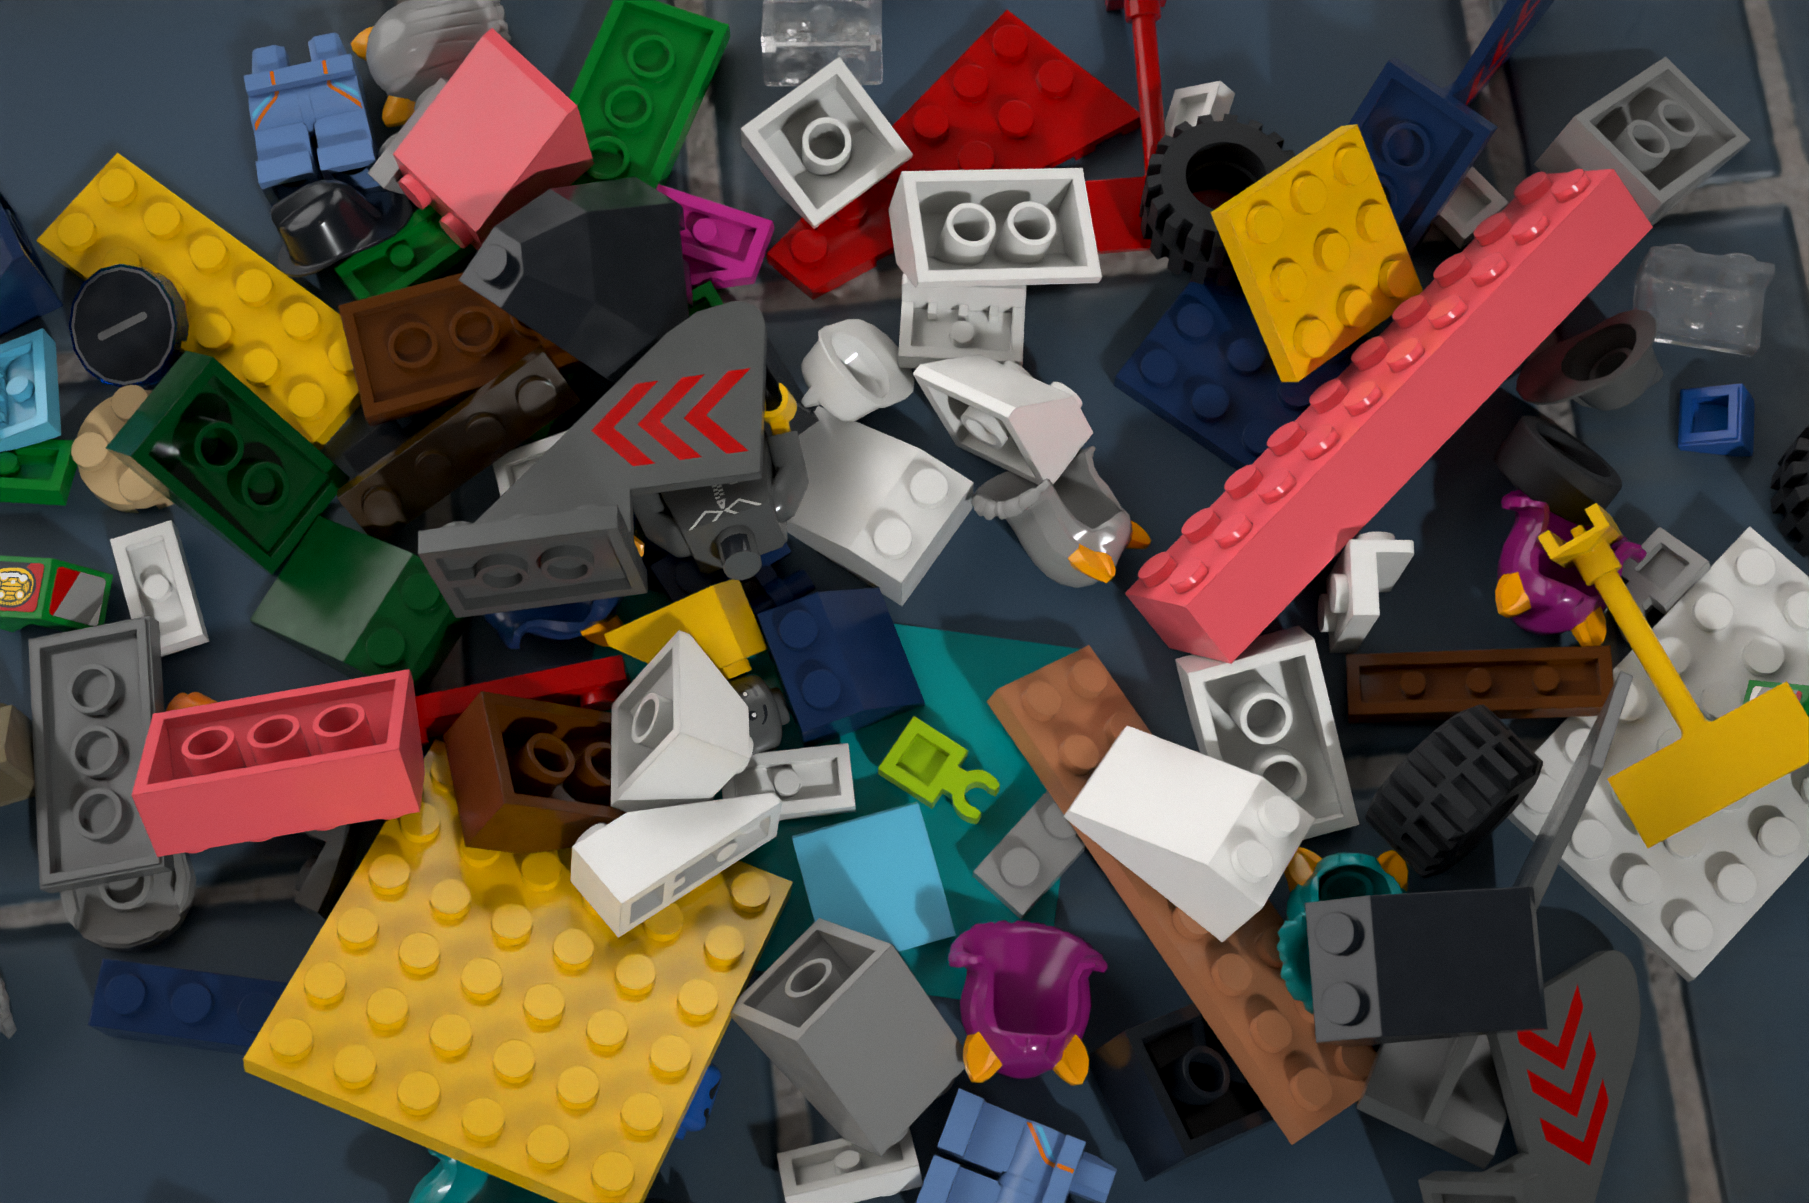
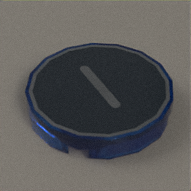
[69,264,189,387]

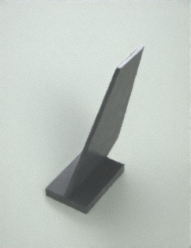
[1356,671,1633,1169]

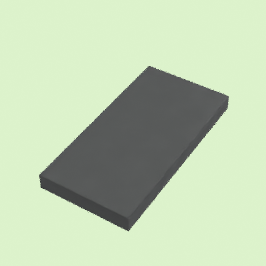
[28,616,174,894]

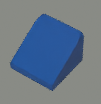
[1678,383,1755,457]

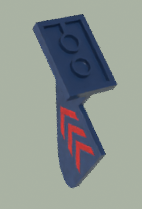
[1348,0,1554,258]

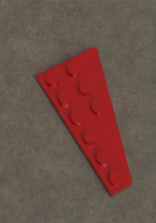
[767,10,1141,300]

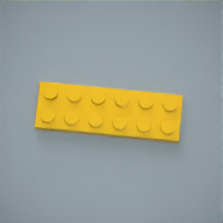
[36,152,361,451]

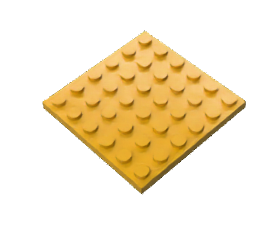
[243,739,793,1203]

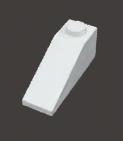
[570,792,782,938]

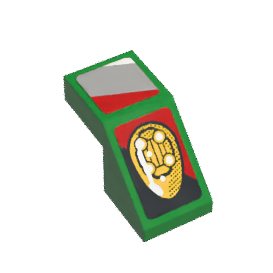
[0,555,113,632]

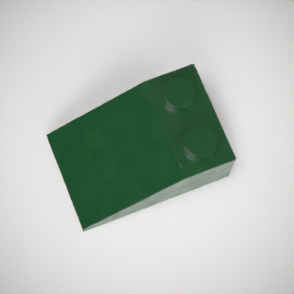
[105,351,350,575]
[250,515,473,696]

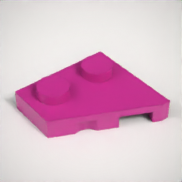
[656,184,775,290]

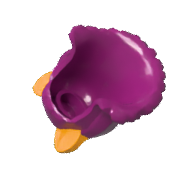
[1495,490,1647,646]
[949,920,1108,1086]

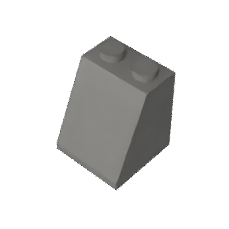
[731,918,965,1157]

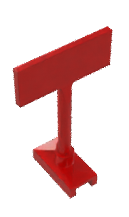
[1085,0,1236,254]

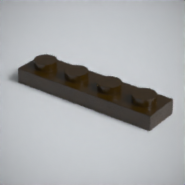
[337,345,581,541]

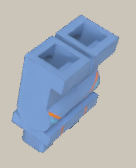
[244,33,380,207]
[916,1088,1117,1203]

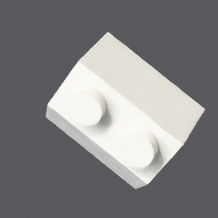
[741,57,913,229]
[913,354,1093,485]
[611,630,753,812]

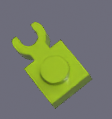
[878,716,1000,824]

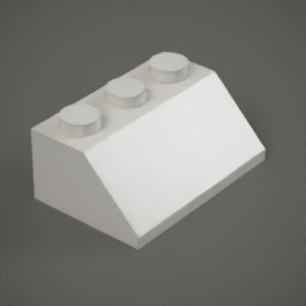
[888,168,1102,288]

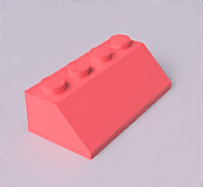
[132,669,425,857]

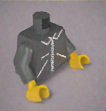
[633,383,809,580]

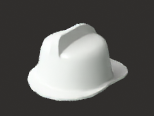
[801,319,914,422]

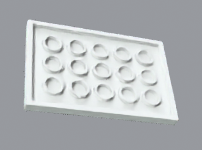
[1507,526,1809,983]

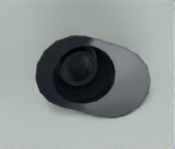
[270,180,413,277]

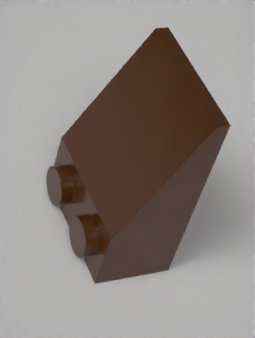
[443,691,627,854]

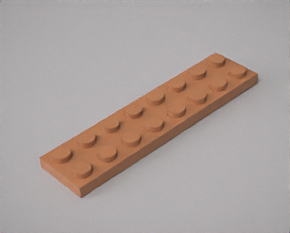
[986,645,1377,1145]

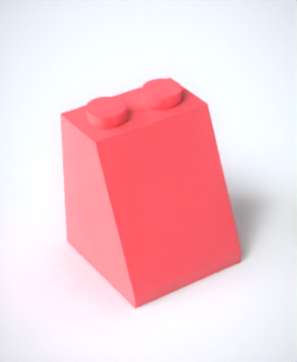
[393,28,594,250]

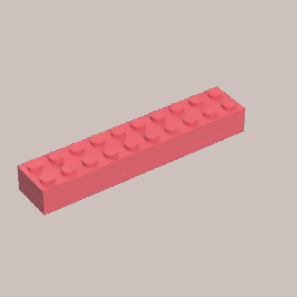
[1125,169,1653,664]

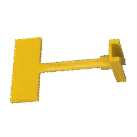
[1538,503,1809,848]

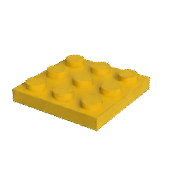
[1210,124,1423,382]

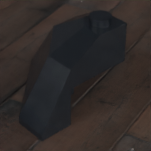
[459,177,694,384]

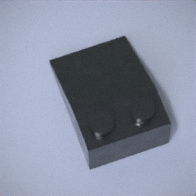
[1305,886,1548,1047]
[1088,1003,1275,1182]

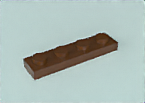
[1346,645,1614,723]

